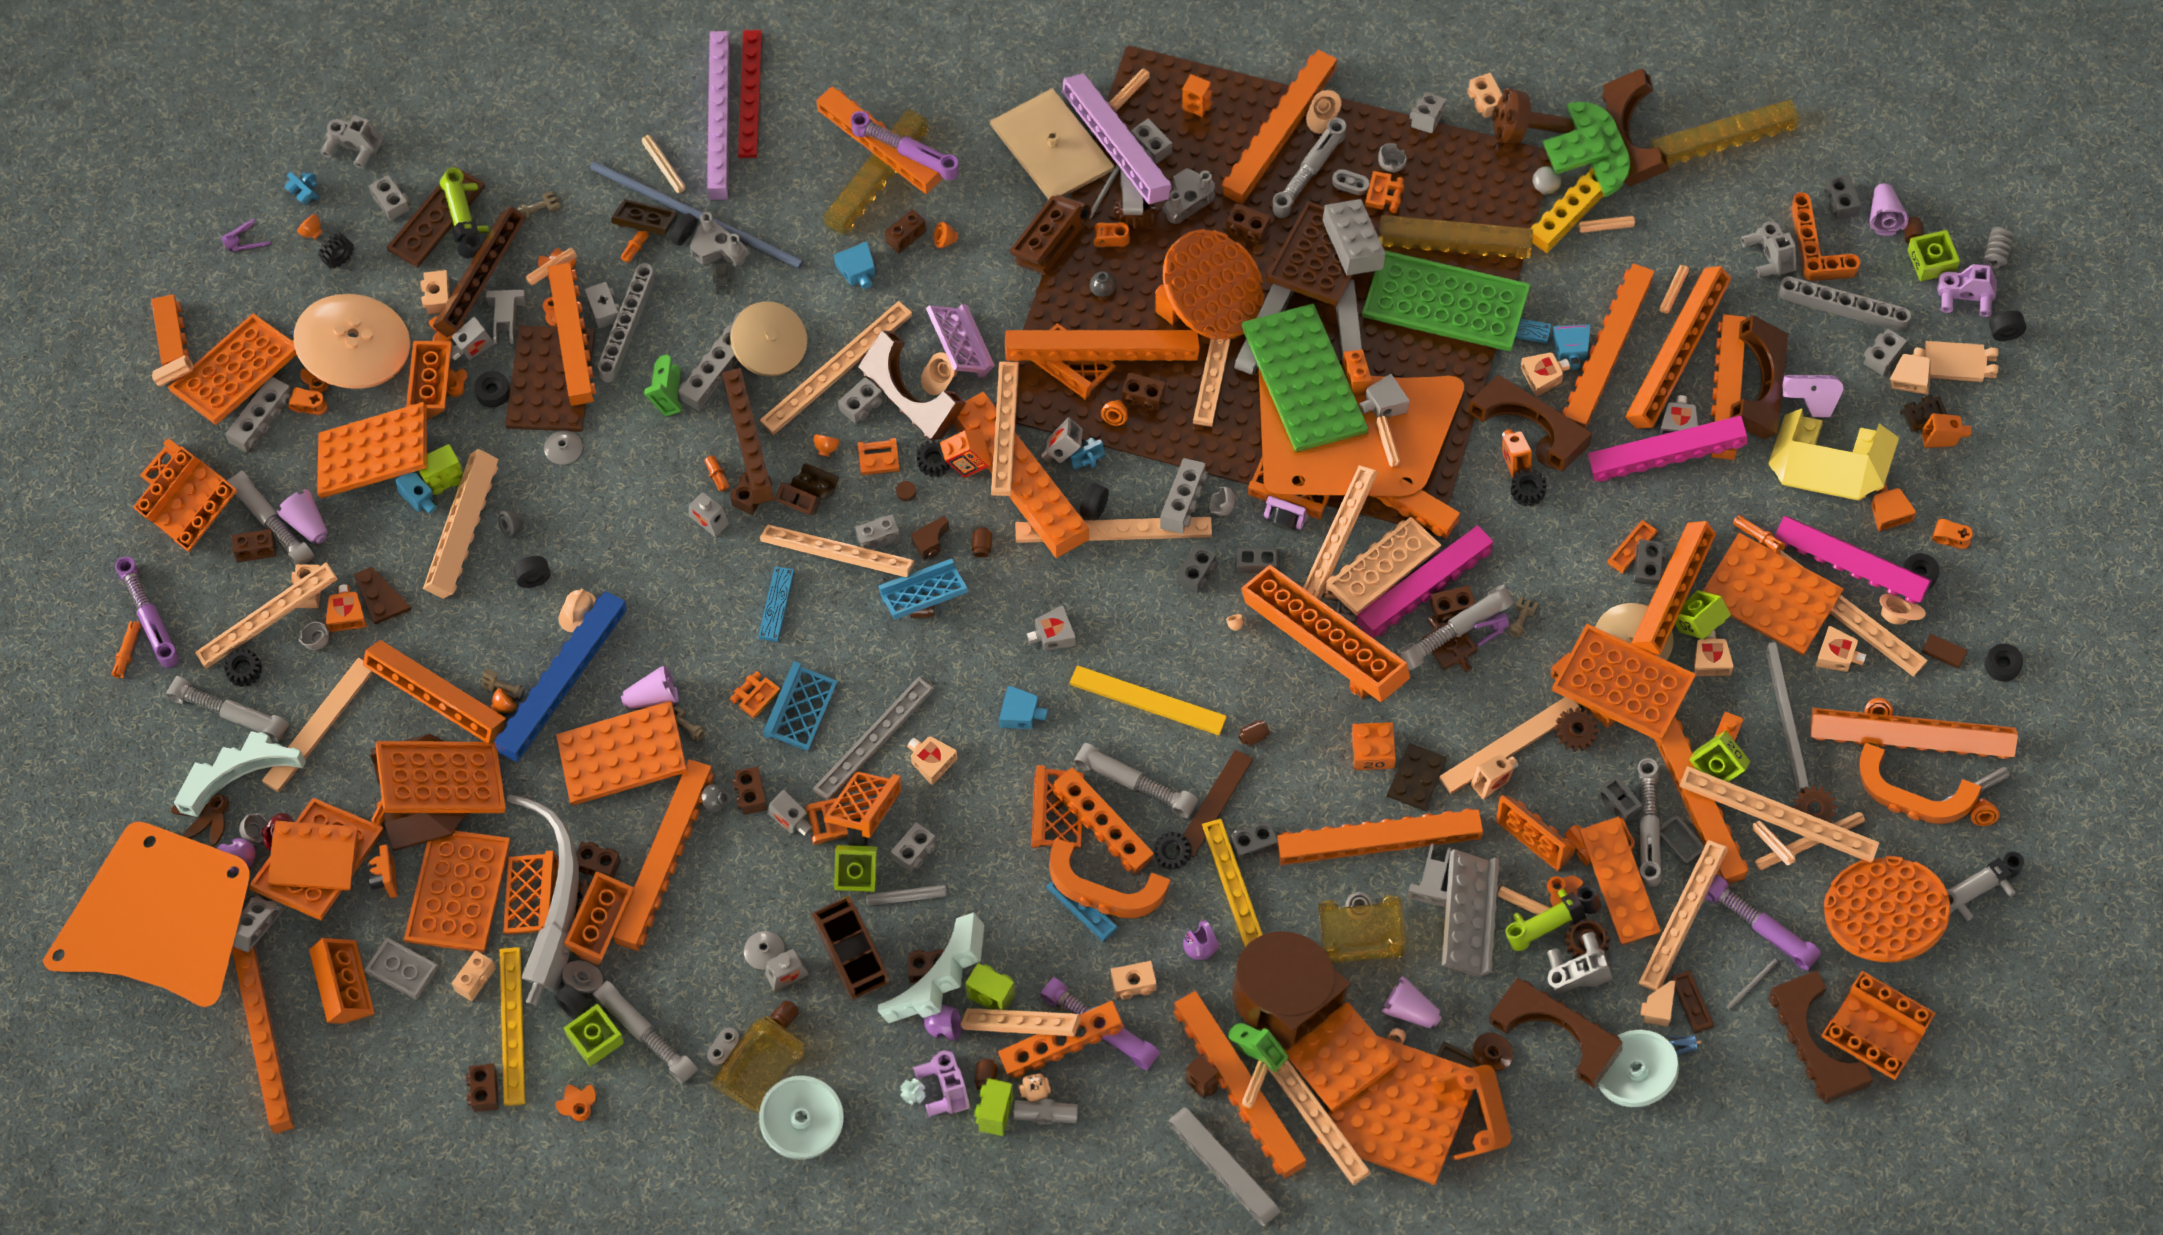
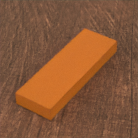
[1607,520,1658,574]

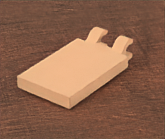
[1925,341,1998,382]

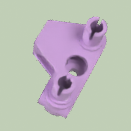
[1937,264,1997,317]
[1782,375,1843,417]
[913,1051,970,1117]

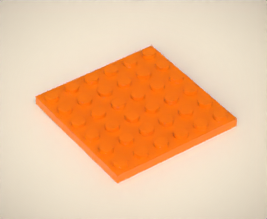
[1317,1036,1474,1185]

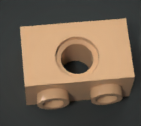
[421,270,450,314]
[452,950,496,1001]
[1111,961,1157,1000]

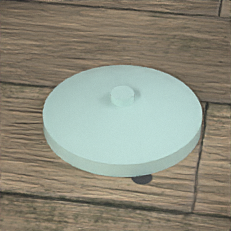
[1598,1030,1679,1107]
[759,1076,844,1160]

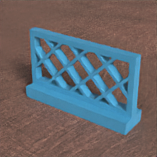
[878,558,968,620]
[763,661,837,751]

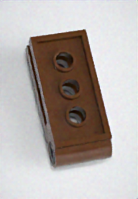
[1009,195,1091,275]

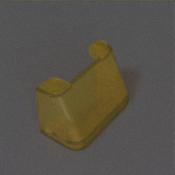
[1318,895,1406,963]
[711,1016,806,1114]

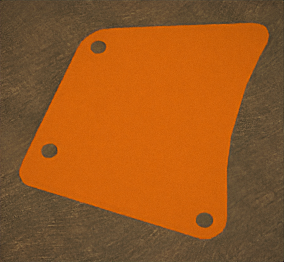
[1259,369,1464,496]
[43,821,250,1007]

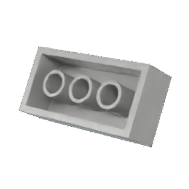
[1322,199,1385,275]

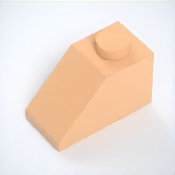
[1641,980,1675,1027]

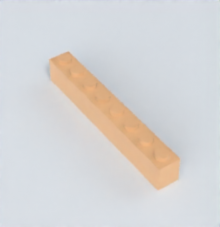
[423,449,499,599]

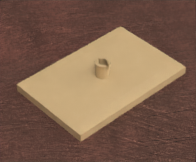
[990,88,1114,200]

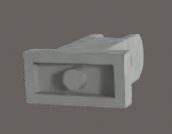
[486,290,527,344]
[1408,843,1451,907]

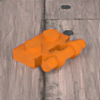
[1365,171,1405,213]
[729,671,781,719]

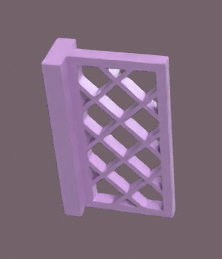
[926,304,995,377]

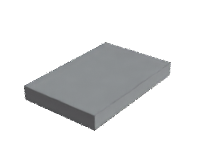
[364,937,439,1000]

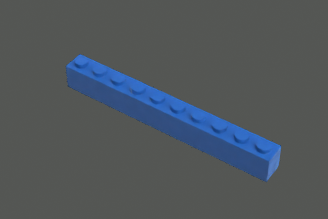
[495,591,627,763]

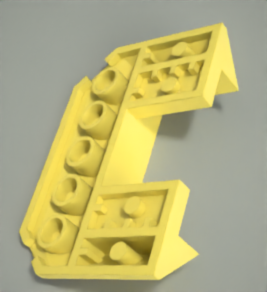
[1768,409,1899,501]

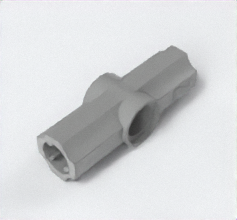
[1014,1099,1078,1125]

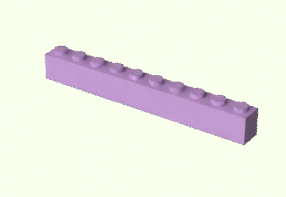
[707,31,730,200]
[1062,73,1171,204]

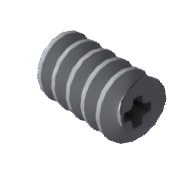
[1982,227,2014,269]

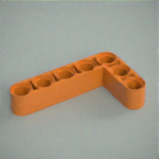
[1791,192,1860,281]

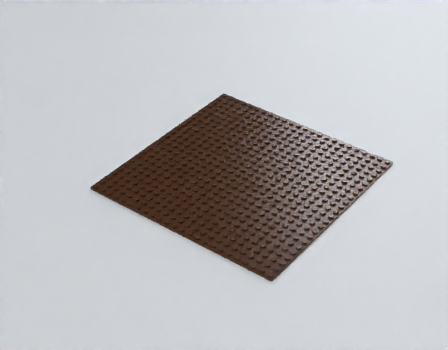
[995,46,1553,534]

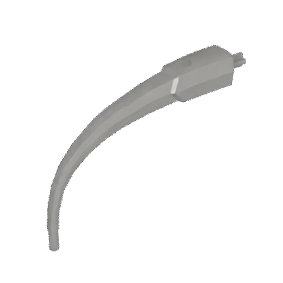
[507,795,579,1006]

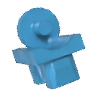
[285,172,320,205]
[1070,437,1106,470]

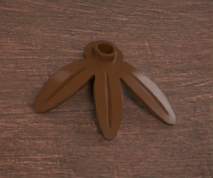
[171,795,229,846]

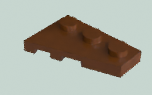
[354,567,412,625]

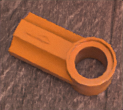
[1564,825,1591,866]

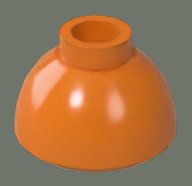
[297,214,323,239]
[933,222,958,248]
[1101,400,1128,426]
[813,434,840,457]
[490,688,517,714]
[1865,697,1893,715]
[1971,799,2000,826]

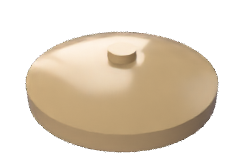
[730,301,807,377]
[1595,603,1673,661]

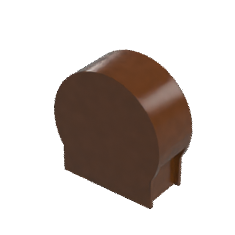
[811,895,890,1002]
[1232,931,1351,1051]

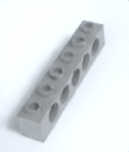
[678,307,746,411]

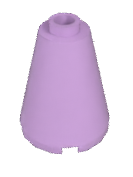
[1870,184,1908,236]
[277,489,328,544]
[621,666,679,710]
[1381,977,1442,1029]

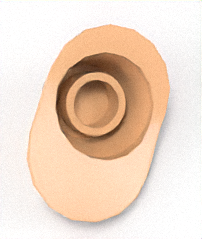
[1306,90,1341,134]
[921,352,957,395]
[559,588,596,632]
[1880,594,1926,625]

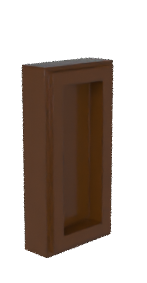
[1922,634,1967,669]

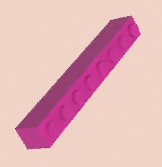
[1588,416,1748,482]
[1775,516,1932,604]
[1357,525,1493,638]

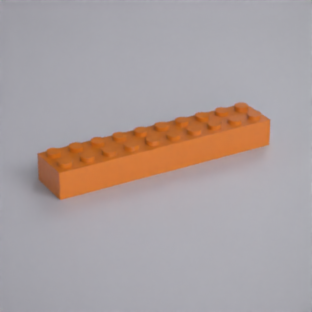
[953,391,1089,558]
[1241,565,1410,703]

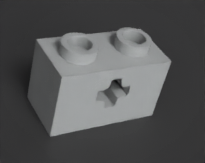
[585,282,620,329]

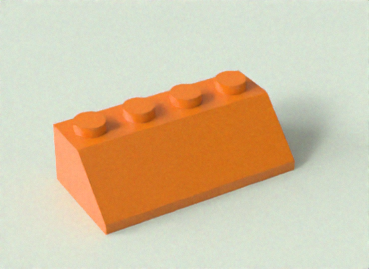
[406,341,452,419]
[564,871,634,966]
[309,938,375,1024]

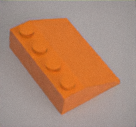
[1496,795,1575,872]
[268,821,359,891]

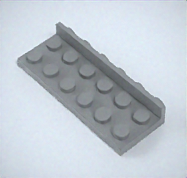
[1442,849,1500,977]

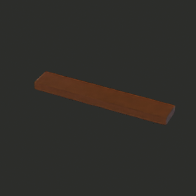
[1176,749,1253,858]

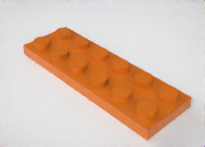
[1580,816,1661,946]

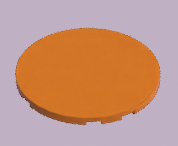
[1163,229,1264,340]
[1824,856,1950,962]

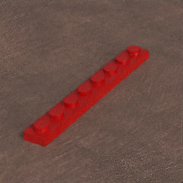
[738,30,762,158]

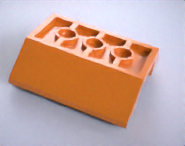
[133,446,238,552]
[1821,971,1936,1080]

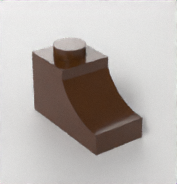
[911,515,949,560]

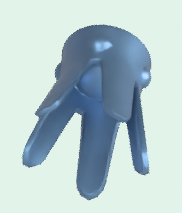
[1670,1035,1701,1055]

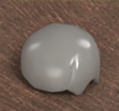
[1378,143,1407,173]
[1533,167,1561,195]
[1209,487,1236,516]
[298,621,330,651]
[239,813,268,844]

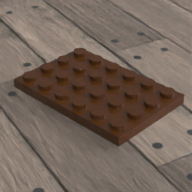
[1266,201,1378,306]
[505,325,595,432]

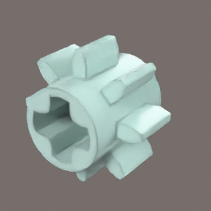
[900,1079,926,1105]

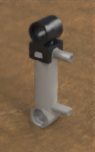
[1946,851,2024,921]

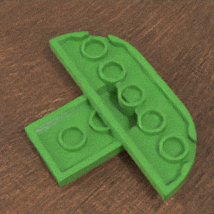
[1543,102,1630,197]

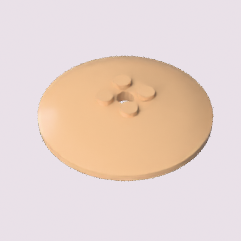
[294,294,410,389]

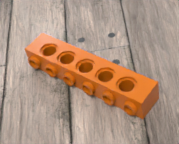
[1053,767,1154,875]
[998,1001,1125,1078]

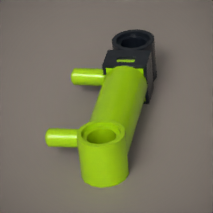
[440,167,489,259]
[1506,885,1601,951]

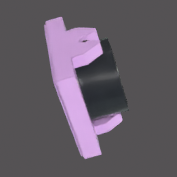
[1264,496,1309,531]

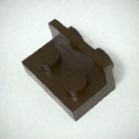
[1899,394,1947,432]
[791,463,839,499]

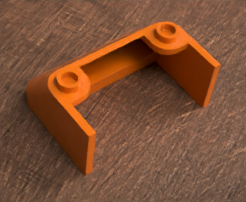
[1431,1065,1512,1160]

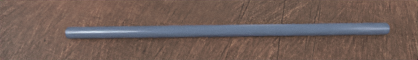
[590,161,803,269]

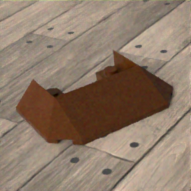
[370,734,468,851]

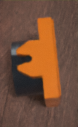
[367,845,398,898]

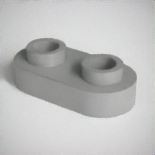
[1332,169,1369,195]
[707,1028,740,1067]

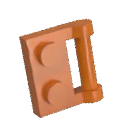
[858,438,900,476]
[805,798,848,845]

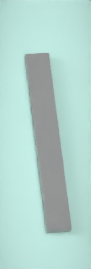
[1766,642,1809,793]
[813,677,934,800]

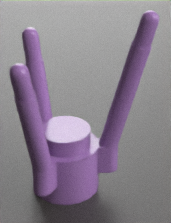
[221,219,271,252]
[1474,612,1509,646]

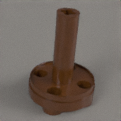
[1492,88,1575,144]

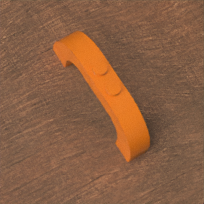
[1860,743,1982,824]
[1049,838,1171,918]

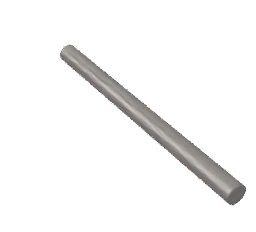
[1089,166,1120,219]
[1726,959,1778,1010]

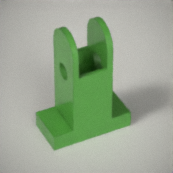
[644,355,682,417]
[1228,1023,1289,1072]

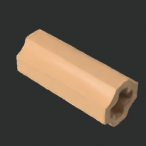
[152,356,194,387]

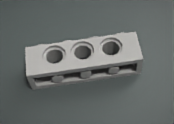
[225,377,292,453]
[1160,458,1208,534]
[233,893,287,952]

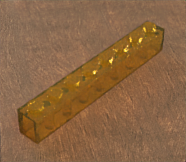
[1649,99,1799,166]
[824,108,928,235]
[1379,215,1533,259]

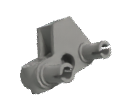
[320,115,384,169]
[1162,168,1215,224]
[690,212,749,267]
[1740,221,1796,279]
[1547,932,1612,993]

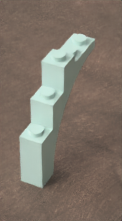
[174,732,306,817]
[878,913,984,1023]

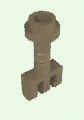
[517,191,561,219]
[1508,596,1539,637]
[481,669,525,700]
[674,706,705,741]

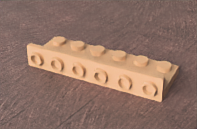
[1325,517,1441,616]

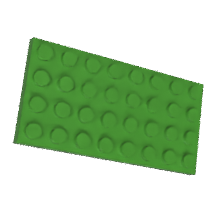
[1362,250,1530,352]
[1241,304,1369,452]

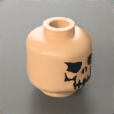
[1019,1074,1051,1102]

